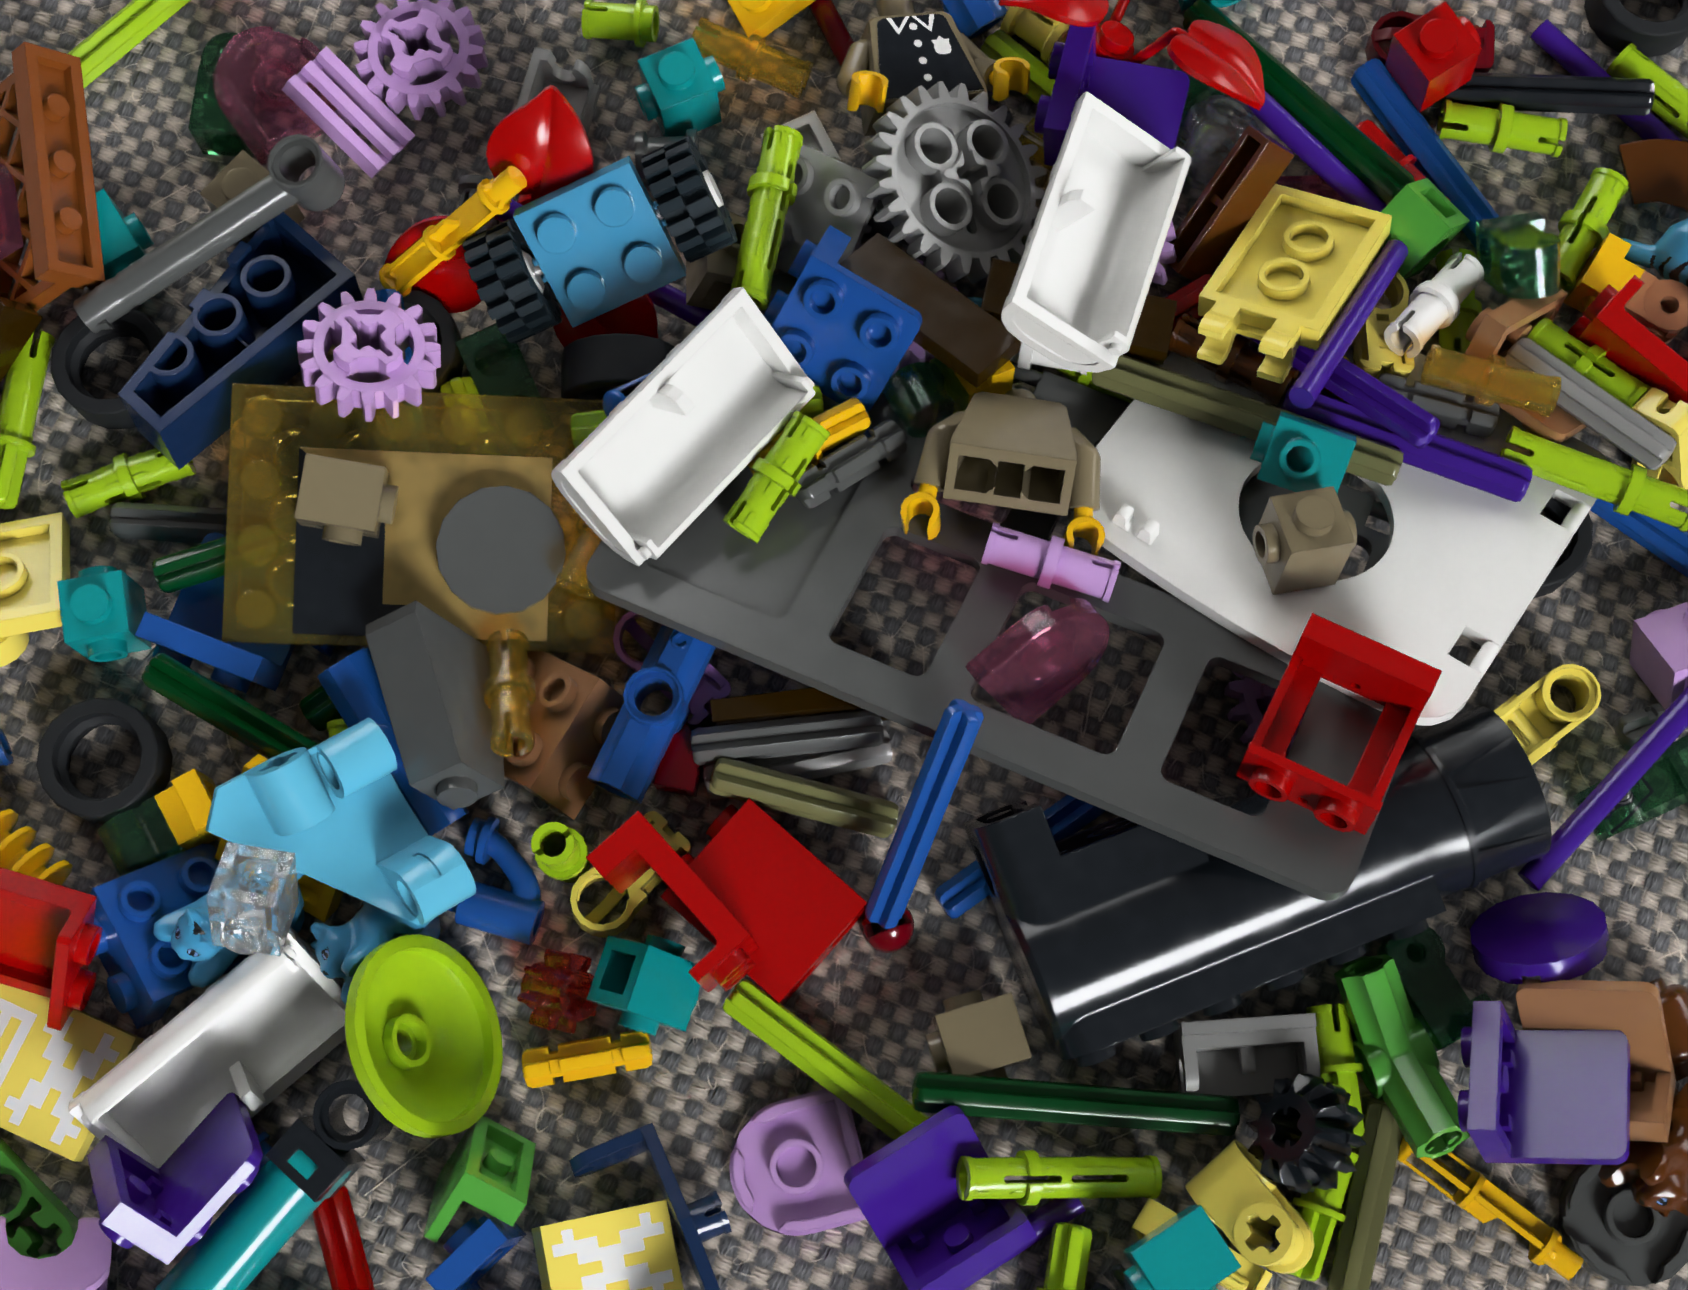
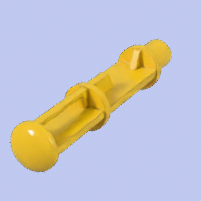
[379,166,527,297]
[1398,1137,1584,1280]

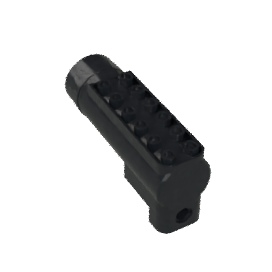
[963,706,1552,1067]

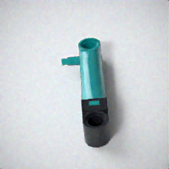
[154,1078,394,1290]

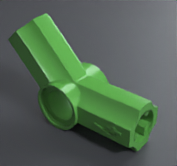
[1334,953,1470,1159]

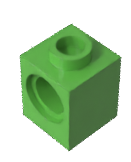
[1373,178,1470,279]

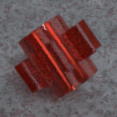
[517,948,598,1034]

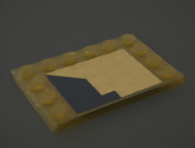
[222,383,615,655]

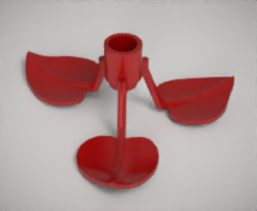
[999,0,1265,111]
[385,85,659,347]

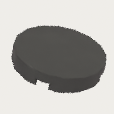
[436,486,566,615]
[1559,1164,1688,1286]

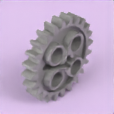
[862,81,1047,284]

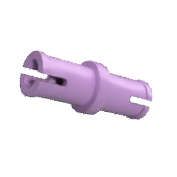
[981,522,1121,603]

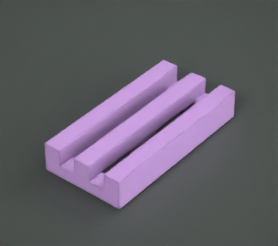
[282,46,415,179]

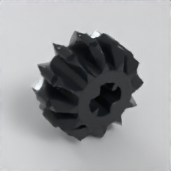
[1246,1074,1367,1194]

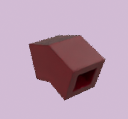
[654,722,703,797]

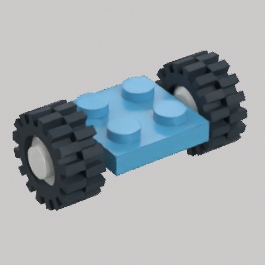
[463,135,737,344]

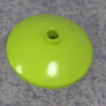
[345,934,503,1138]

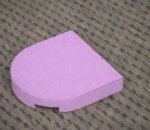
[729,1089,866,1236]

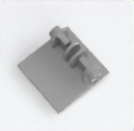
[776,144,878,278]

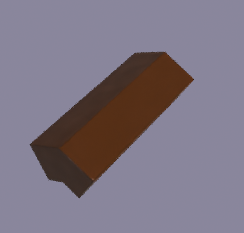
[1168,125,1295,281]

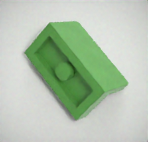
[423,1115,536,1243]

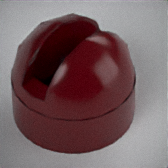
[862,907,914,953]

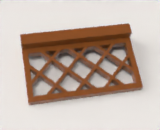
[0,41,105,312]

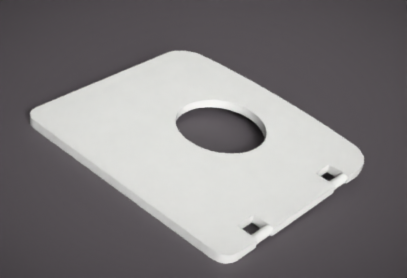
[1069,319,1608,726]

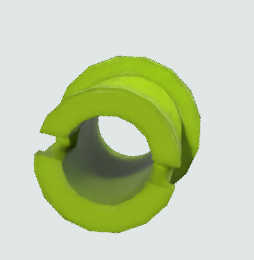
[581,0,660,48]

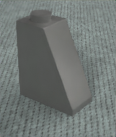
[366,600,505,810]

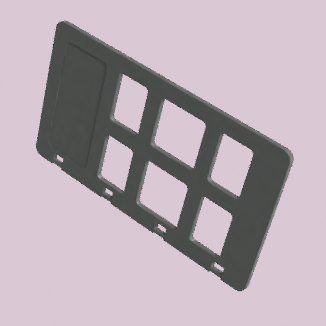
[586,273,1398,901]

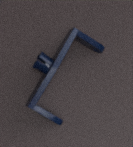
[569,1123,732,1290]

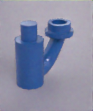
[447,816,545,945]

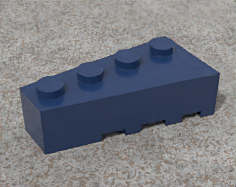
[118,212,363,470]

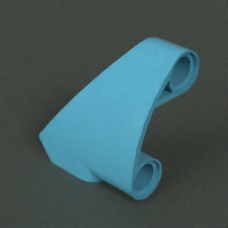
[205,718,477,926]

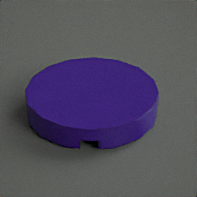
[1470,892,1610,985]

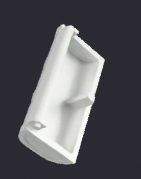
[1001,91,1191,373]
[551,287,815,566]
[68,924,346,1169]

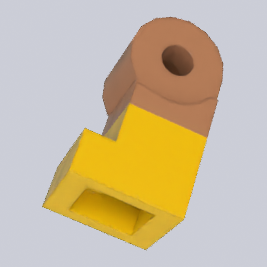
[1564,233,1688,344]

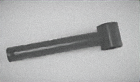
[73,134,345,334]

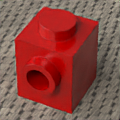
[1385,1,1482,113]

